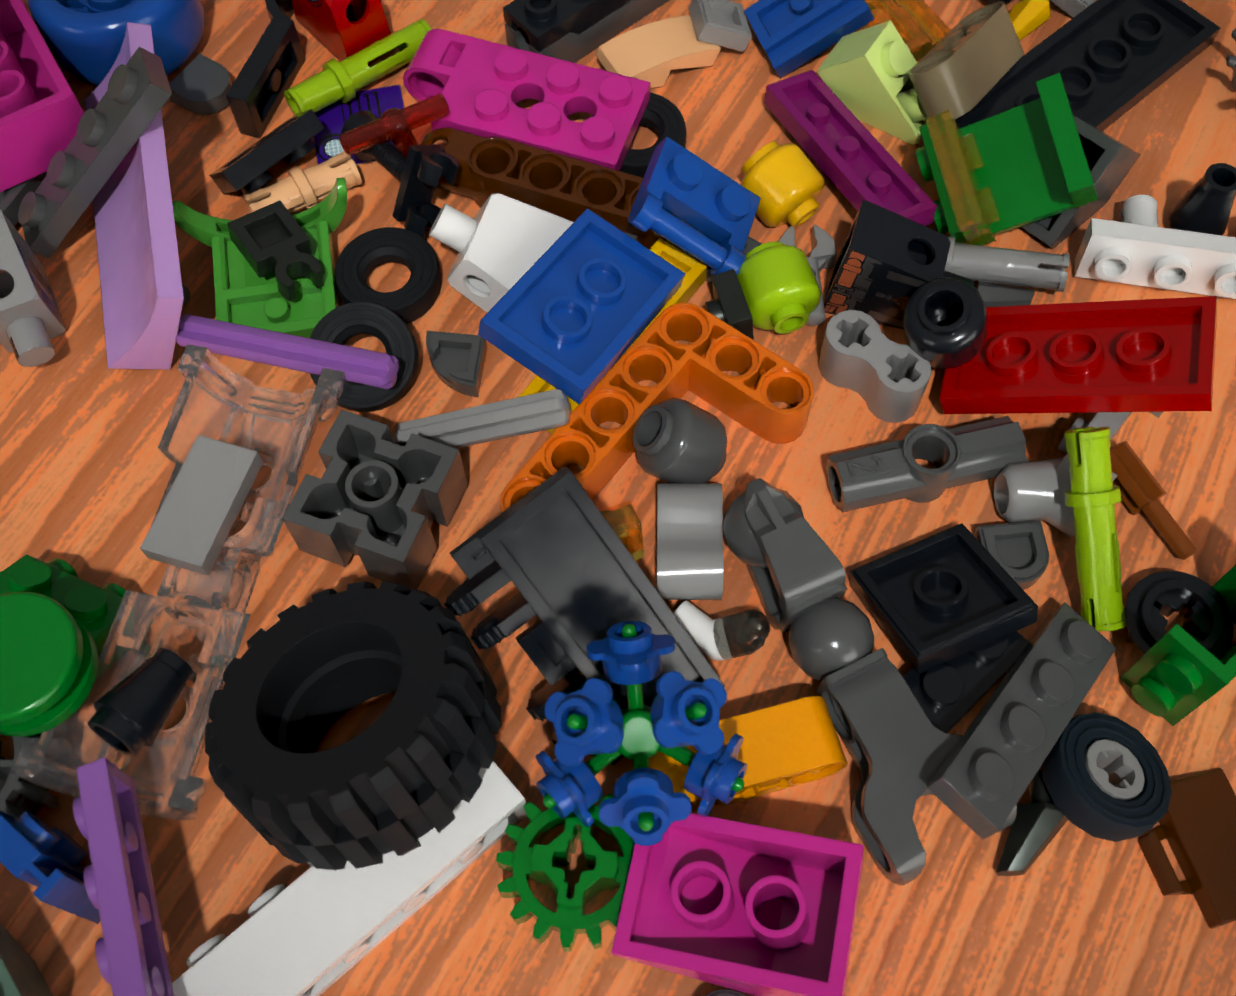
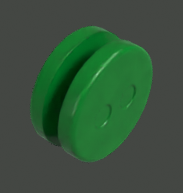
[0,592,98,737]

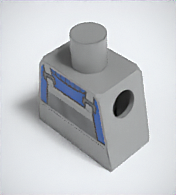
[0,209,66,367]

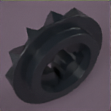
[1124,571,1234,660]

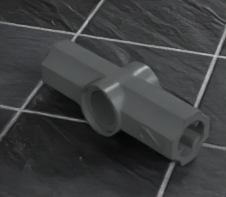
[826,416,1027,513]

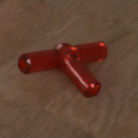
[339,93,450,158]

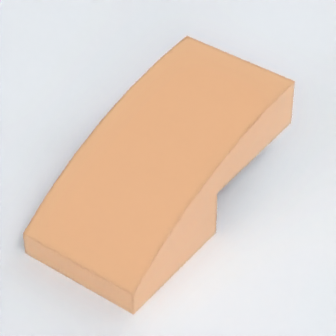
[596,15,721,88]

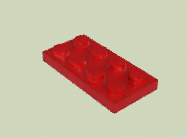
[940,296,1217,414]

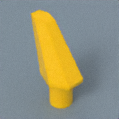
[1009,0,1051,41]

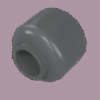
[632,398,727,483]

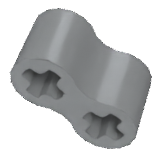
[818,310,931,423]
[656,483,724,600]

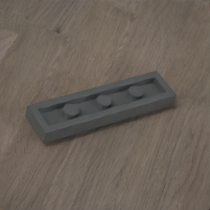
[18,47,172,258]
[927,602,1116,840]

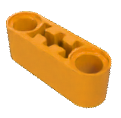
[649,696,848,814]

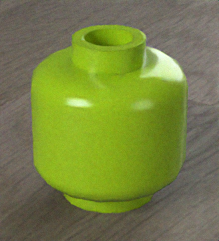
[737,242,821,334]

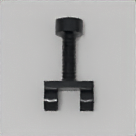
[341,110,460,238]

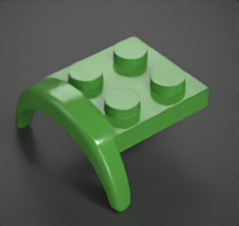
[172,178,347,338]

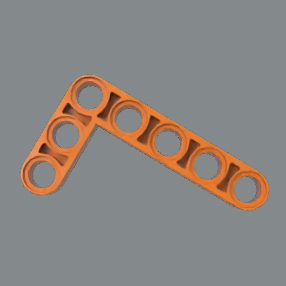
[500,303,814,513]

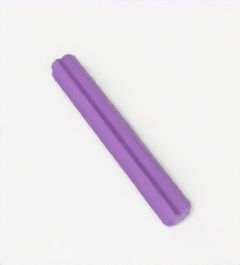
[176,314,399,389]

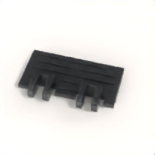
[444,466,725,766]

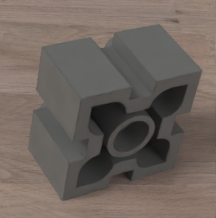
[282,409,468,591]

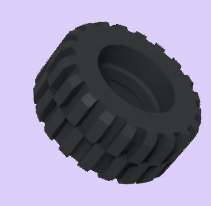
[205,581,501,870]

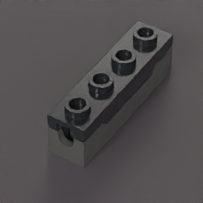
[503,0,669,63]

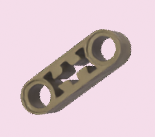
[908,1,1024,126]

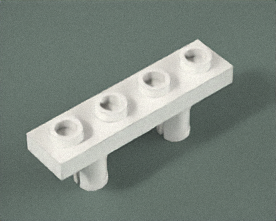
[1074,195,1236,299]

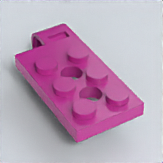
[403,29,651,171]

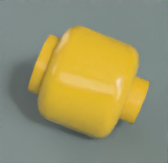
[740,141,825,229]

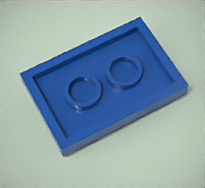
[478,208,685,404]

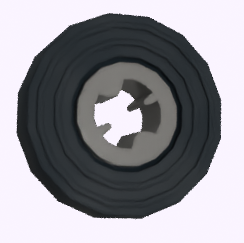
[1041,712,1172,842]

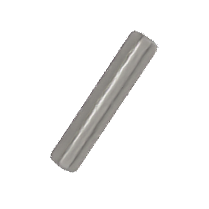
[393,389,571,448]

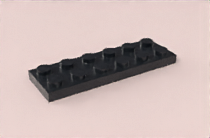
[918,0,1221,148]

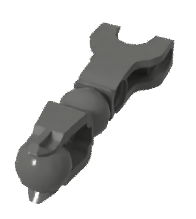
[723,478,1017,886]

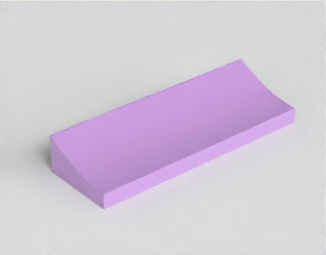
[84,22,184,370]

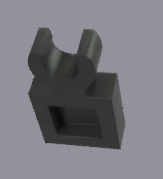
[227,200,323,301]

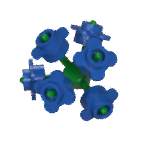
[536,621,747,846]

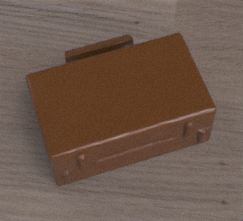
[1137,768,1236,928]

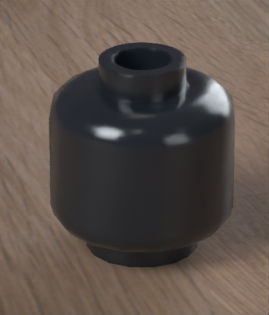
[903,277,987,369]

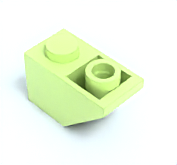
[816,20,930,145]

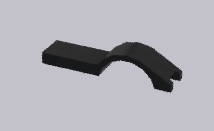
[226,0,305,139]

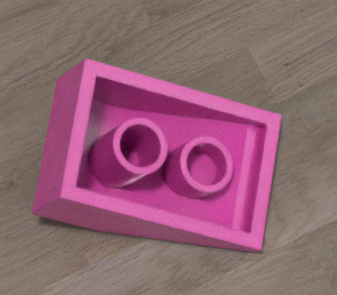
[611,813,864,996]

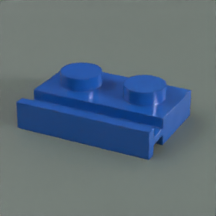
[744,0,874,78]
[0,810,101,924]

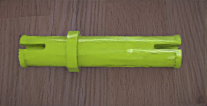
[284,19,432,115]
[1064,427,1126,631]

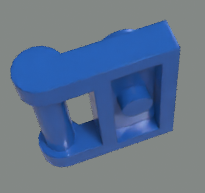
[628,137,761,275]

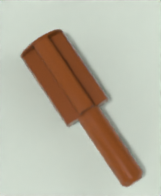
[1110,441,1196,560]

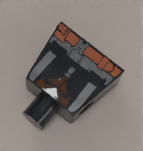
[824,200,974,329]

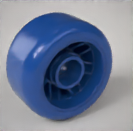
[27,0,205,86]

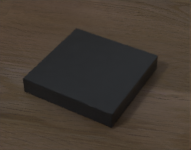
[849,523,1038,674]

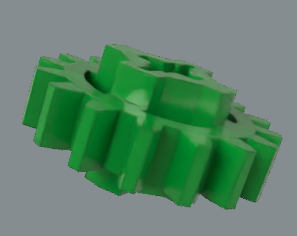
[496,794,635,952]

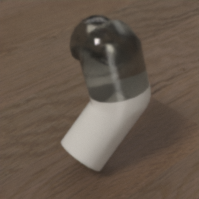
[673,600,770,661]

